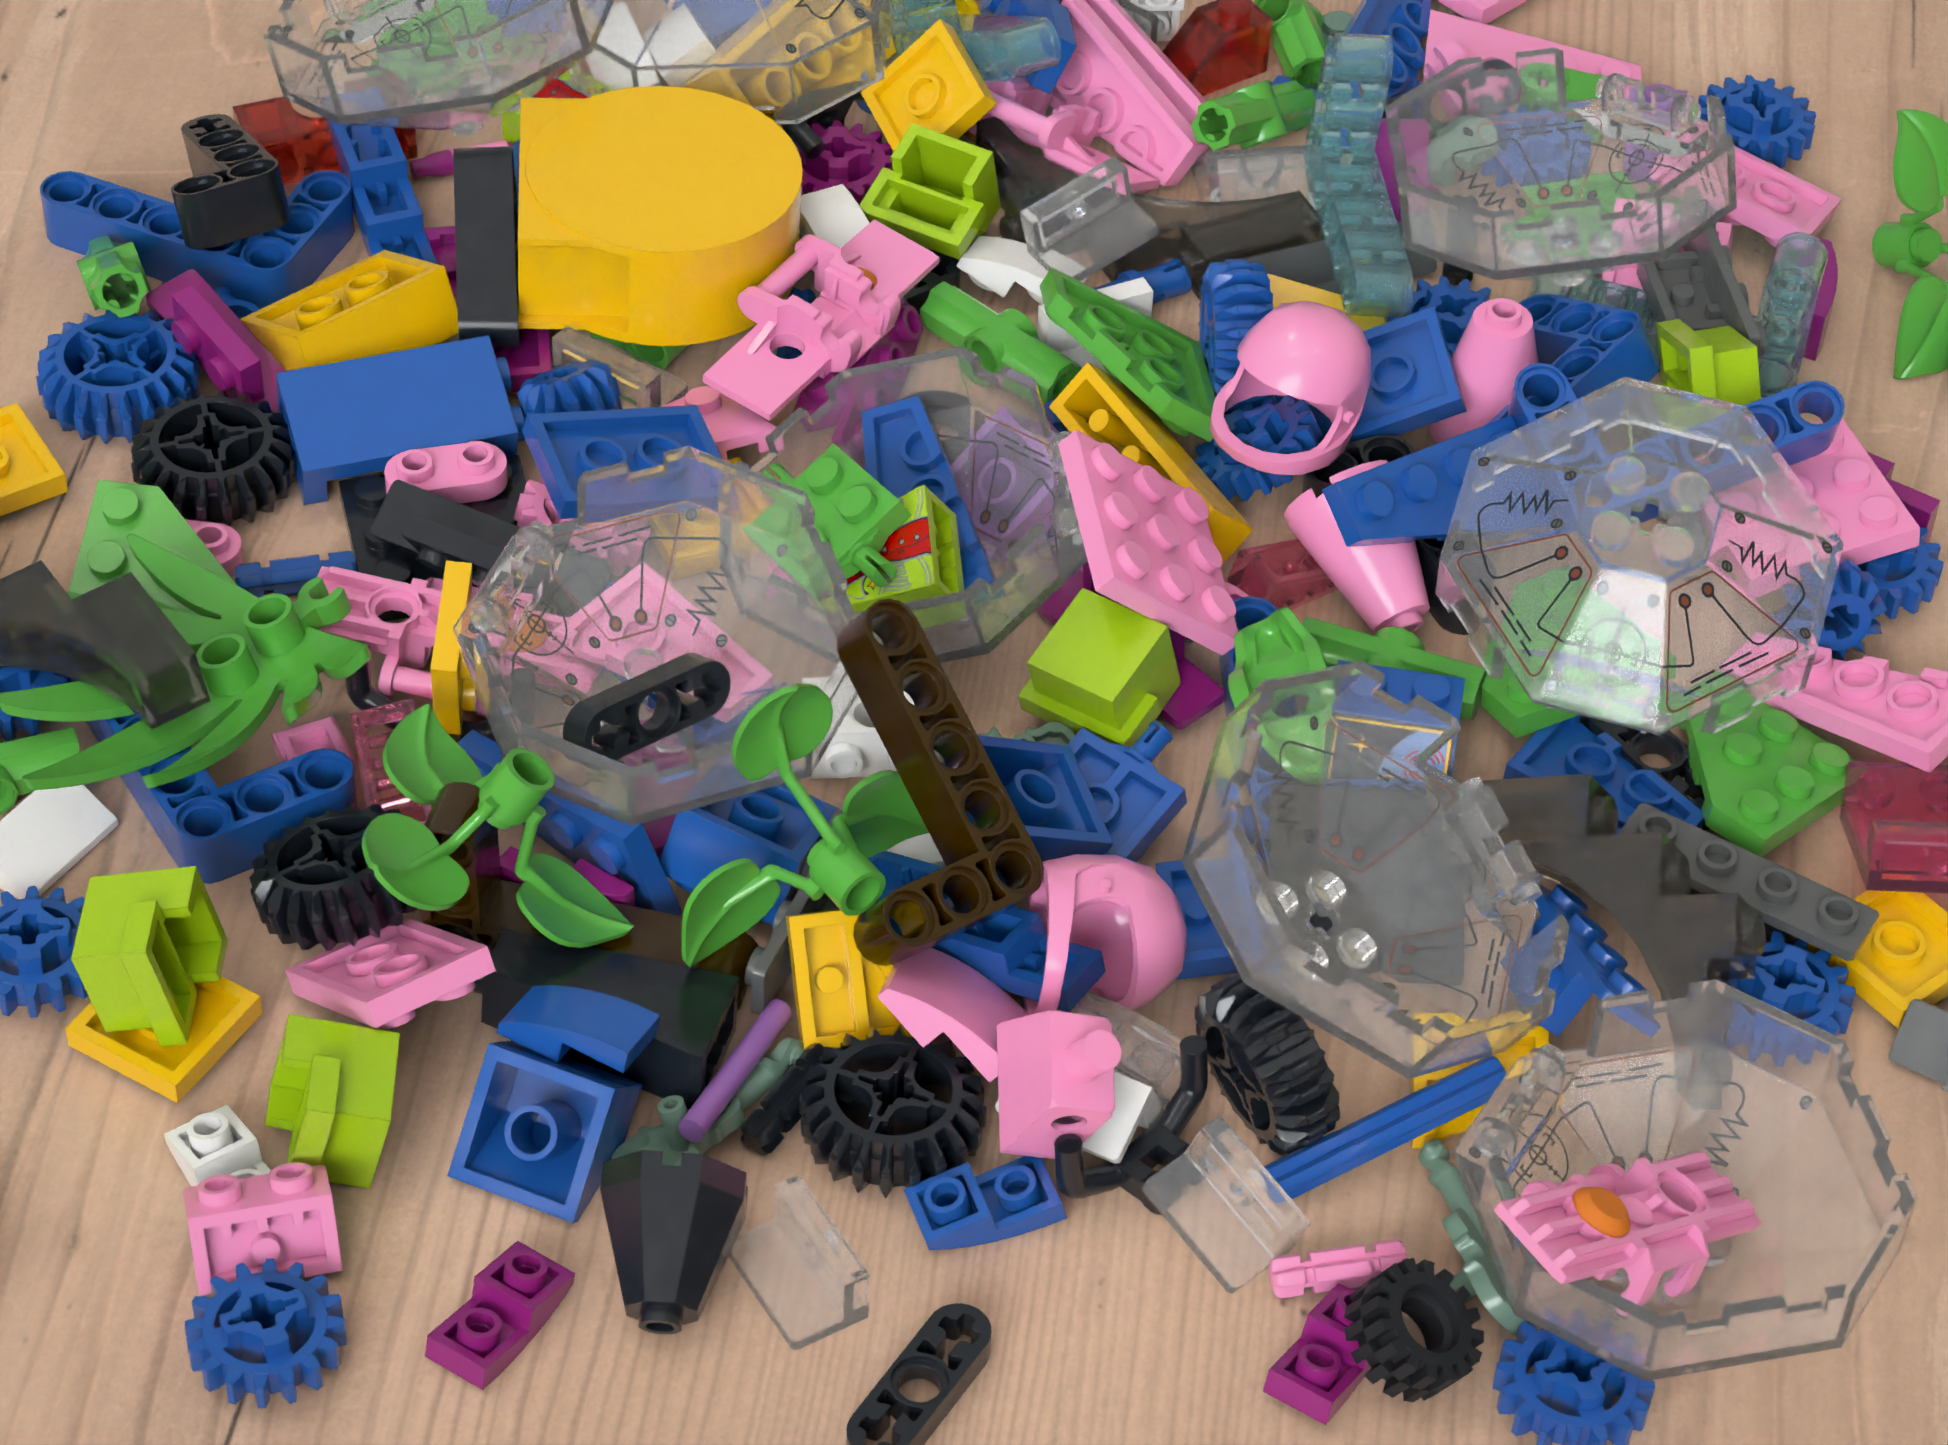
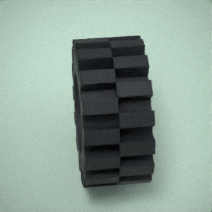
[1344,1258,1484,1402]

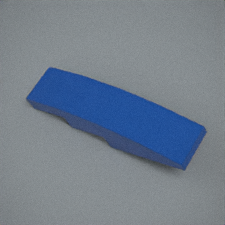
[323,89,437,264]
[868,850,1106,1013]

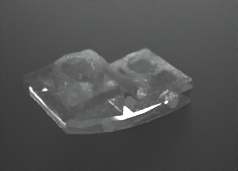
[1061,992,1182,1110]

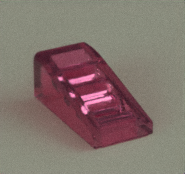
[1226,539,1339,610]
[350,698,433,823]

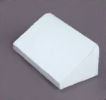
[0,785,118,900]

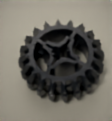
[131,389,297,526]
[249,803,418,951]
[1195,970,1340,1155]
[799,1024,987,1199]

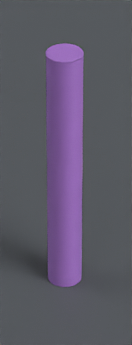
[678,999,792,1142]

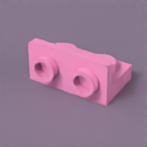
[183,1162,343,1296]

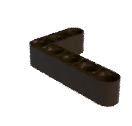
[837,598,1044,966]
[422,782,758,1011]

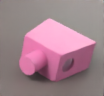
[997,1011,1122,1159]

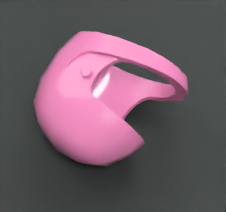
[1210,301,1371,475]
[1023,854,1187,1016]

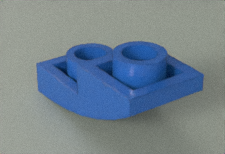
[497,985,661,1073]
[904,1156,1067,1250]

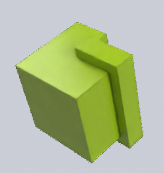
[859,123,1001,271]
[1649,319,1764,441]
[1018,588,1181,747]
[71,866,228,1046]
[264,1014,400,1189]

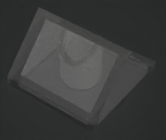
[1191,144,1323,240]

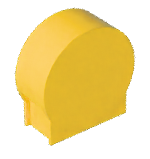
[518,86,803,346]

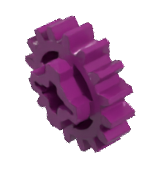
[793,120,893,205]

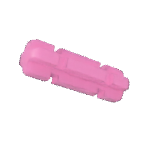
[1268,1239,1408,1299]

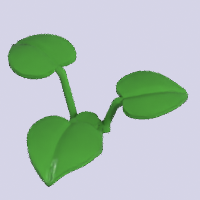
[1872,109,1948,379]
[681,683,929,968]
[362,703,634,948]

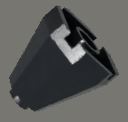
[600,1150,748,1334]

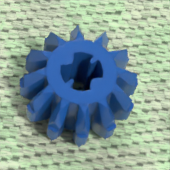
[517,359,622,421]
[1775,556,1887,661]

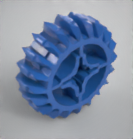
[1198,259,1273,416]
[36,310,200,445]

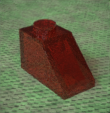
[1162,0,1272,96]

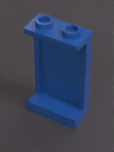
[276,335,525,505]

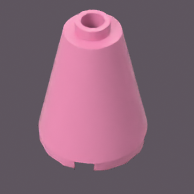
[1428,298,1538,443]
[1284,460,1430,634]

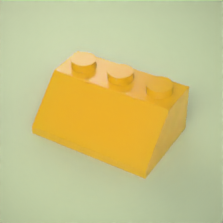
[240,250,459,371]

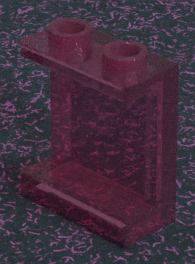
[1839,761,1948,894]

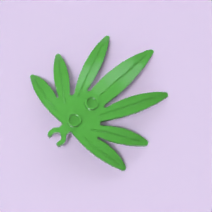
[0,533,373,790]

